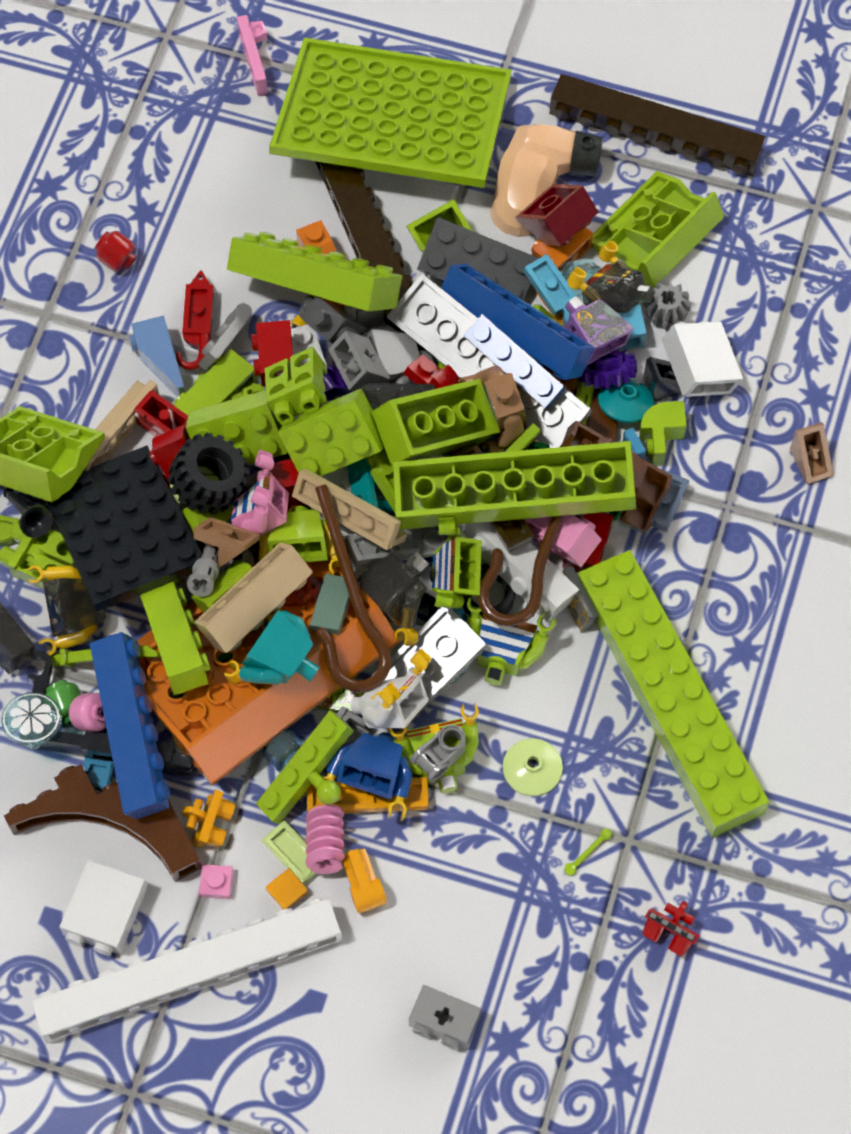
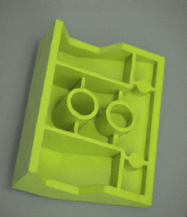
[592,171,724,287]
[0,406,105,502]

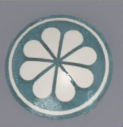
[1,692,62,749]

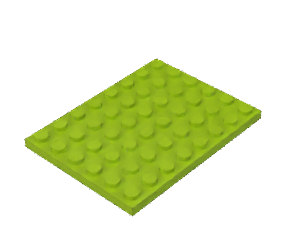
[269,38,512,188]

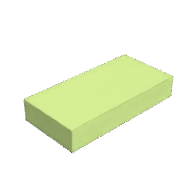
[262,820,316,885]

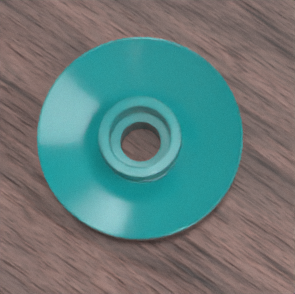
[598,379,654,423]

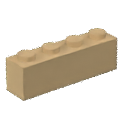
[194,542,313,653]

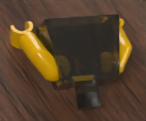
[27,565,113,656]

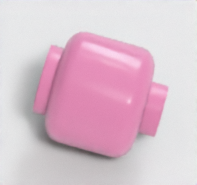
[69,693,106,732]

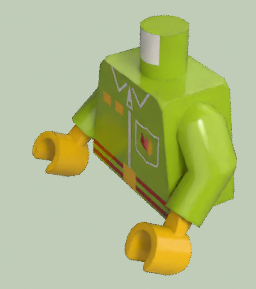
[387,703,479,794]

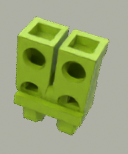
[264,347,327,426]
[0,523,77,599]

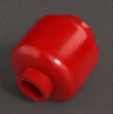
[94,231,137,272]

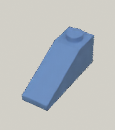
[128,315,185,397]

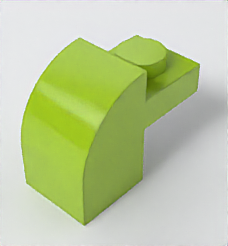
[639,401,687,466]

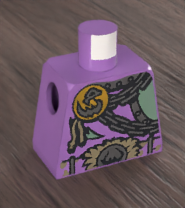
[565,296,634,365]

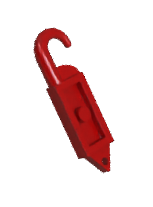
[176,270,214,370]

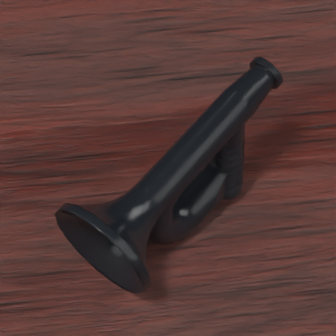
[3,488,53,538]

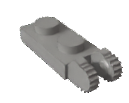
[198,302,252,371]

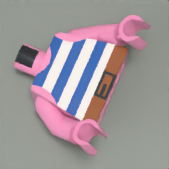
[225,450,289,536]

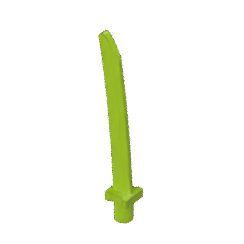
[50,645,160,668]

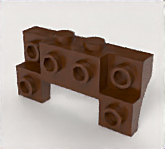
[561,421,673,533]

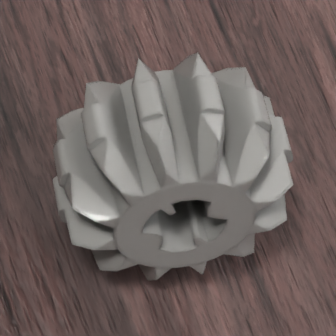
[643,280,691,329]

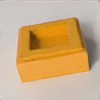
[265,868,308,910]

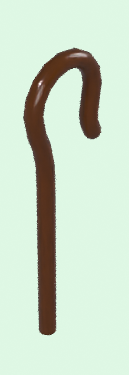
[477,439,593,627]
[315,485,391,693]

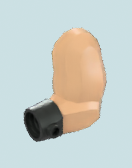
[490,124,603,237]

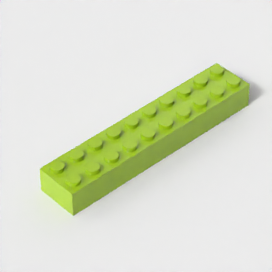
[578,550,769,838]

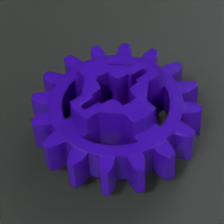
[578,349,638,389]

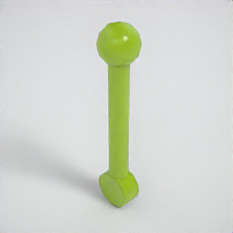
[564,828,612,876]

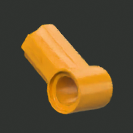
[342,849,387,914]

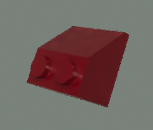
[515,184,599,247]

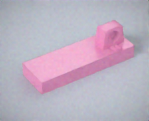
[237,15,268,96]

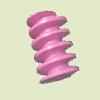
[305,805,345,874]

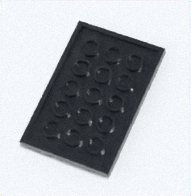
[46,446,202,612]

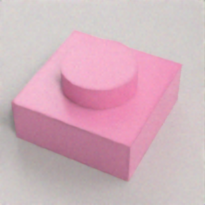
[199,865,233,899]

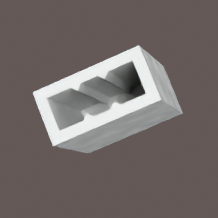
[662,321,743,397]
[59,859,148,956]

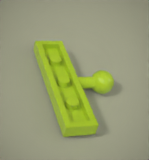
[256,710,354,824]

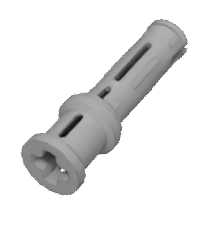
[187,545,220,597]

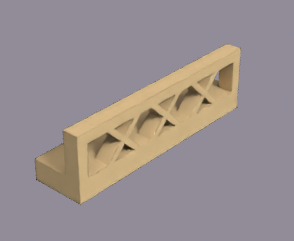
[84,380,159,471]
[292,469,407,550]

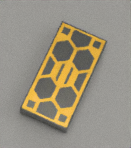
[562,567,599,632]

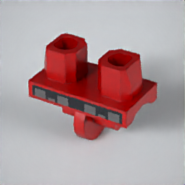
[642,901,701,957]

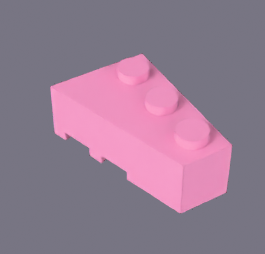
[524,515,602,567]

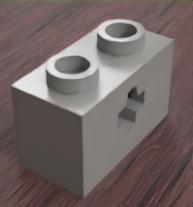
[328,330,390,398]
[409,984,481,1050]

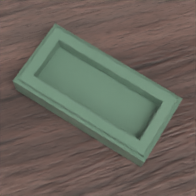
[310,574,350,635]

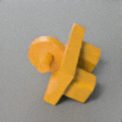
[181,789,236,849]

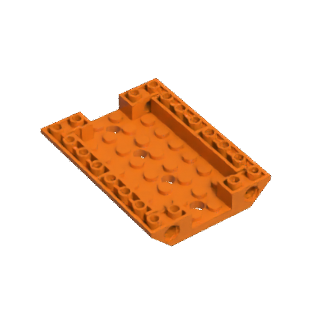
[137,551,400,786]

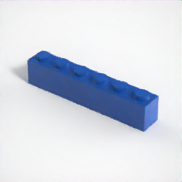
[441,263,595,380]
[89,632,170,819]

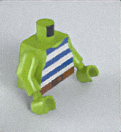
[429,517,482,609]
[467,596,557,686]

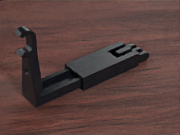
[19,651,195,776]

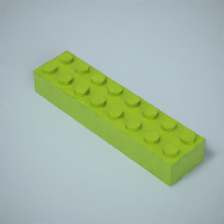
[393,441,636,529]

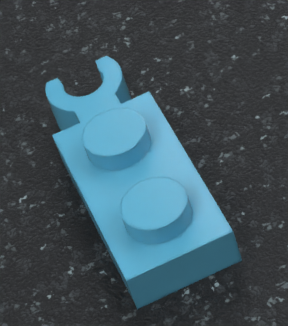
[523,254,577,326]

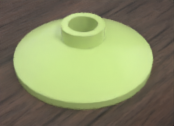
[503,738,563,796]

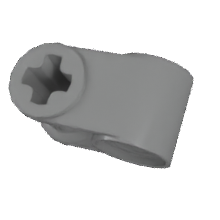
[410,724,466,783]

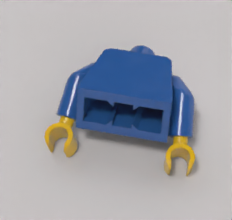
[323,732,412,821]

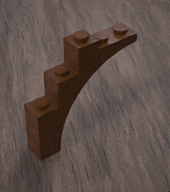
[4,764,202,882]

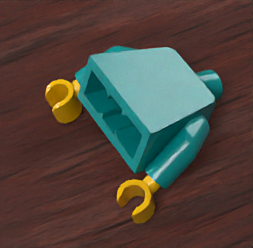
[224,608,320,685]

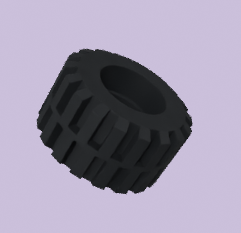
[168,433,249,515]

